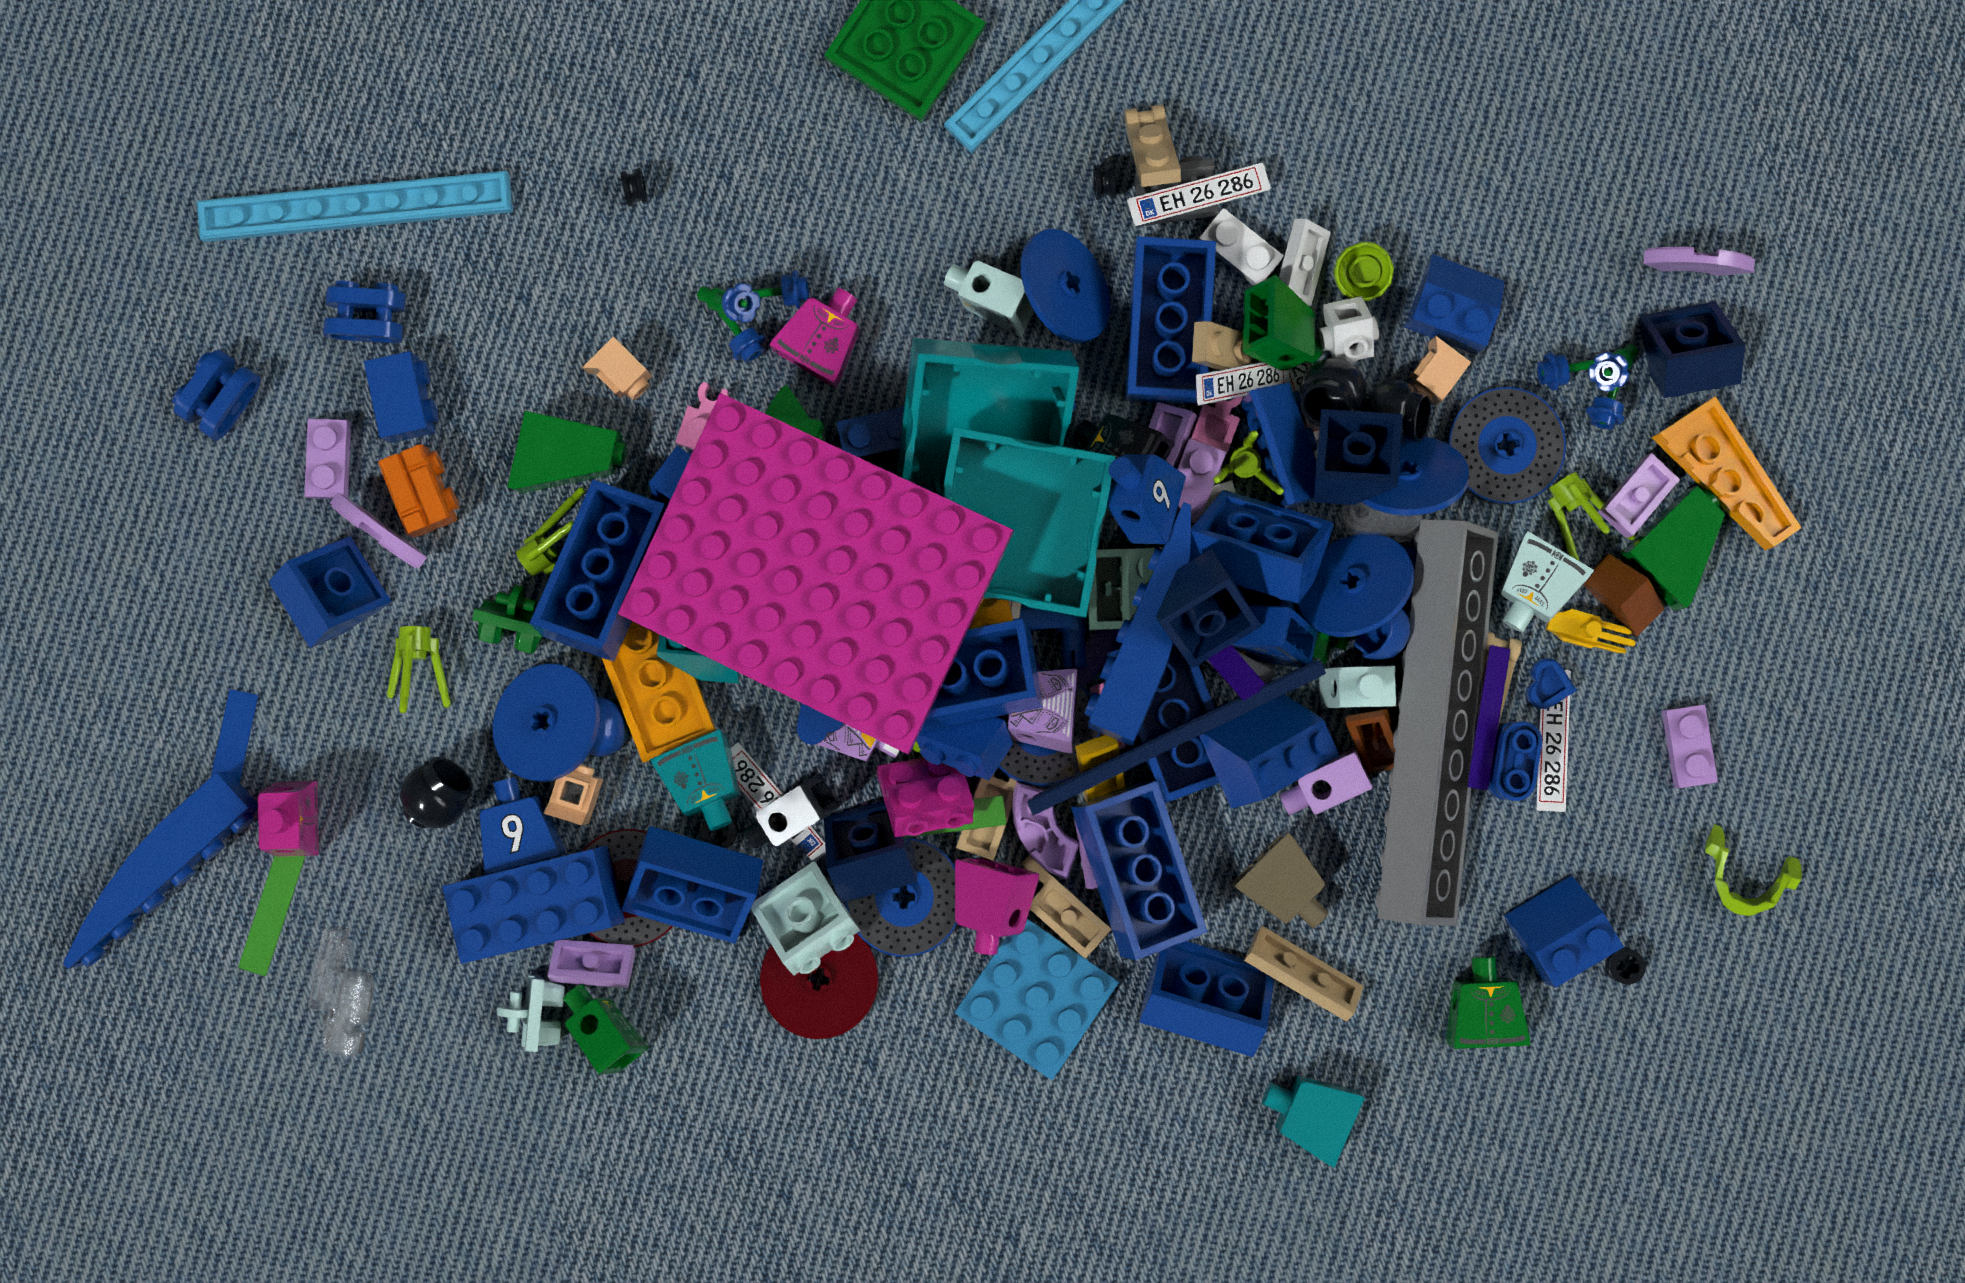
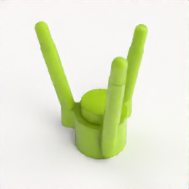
[1213,430,1284,495]
[1547,471,1636,561]
[516,487,585,576]
[387,626,451,713]

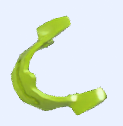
[1705,824,1802,916]

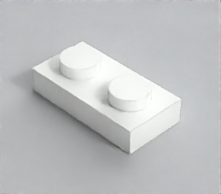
[1198,208,1284,286]
[1279,219,1331,307]

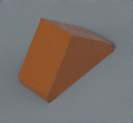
[1583,554,1664,637]
[1346,707,1399,773]

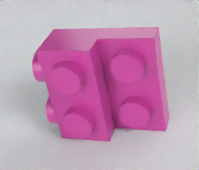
[877,757,974,837]

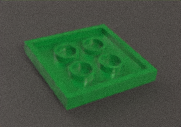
[824,0,986,123]

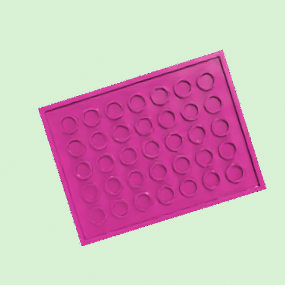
[618,393,1014,754]

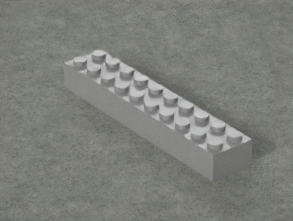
[1376,519,1499,926]

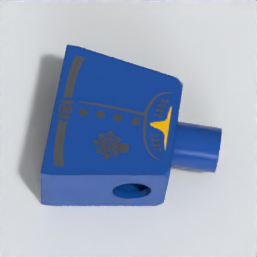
[1231,606,1318,668]

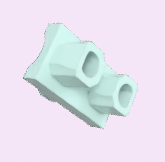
[497,974,565,1052]

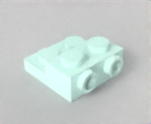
[751,861,860,975]

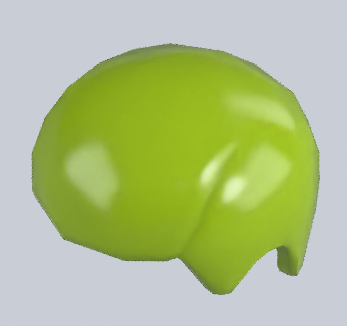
[1333,241,1394,301]

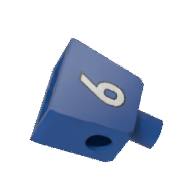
[1107,454,1186,545]
[480,777,566,875]

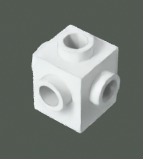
[1319,296,1379,363]

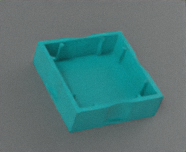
[896,338,1079,497]
[943,427,1116,618]

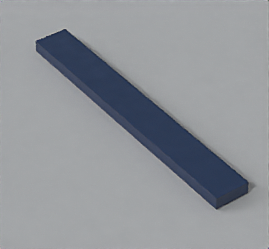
[1026,660,1326,816]

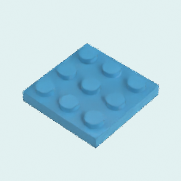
[954,918,1119,1080]

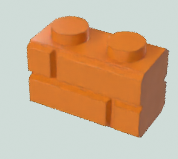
[378,444,460,538]

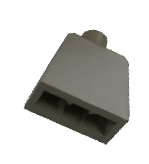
[1230,831,1329,929]

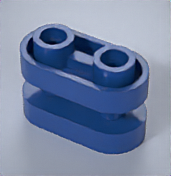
[323,281,406,344]
[172,350,261,441]
[1488,722,1542,801]

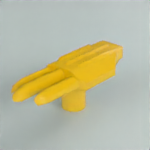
[1545,609,1636,653]

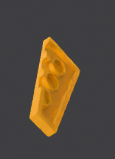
[1651,396,1801,551]

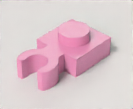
[675,382,729,450]
[1190,396,1243,456]

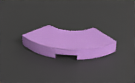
[1643,247,1755,276]
[330,492,427,569]
[1012,781,1080,880]

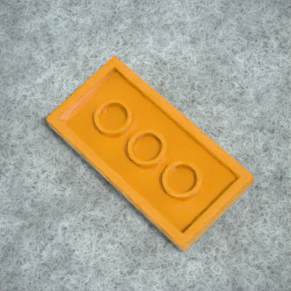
[602,621,716,763]

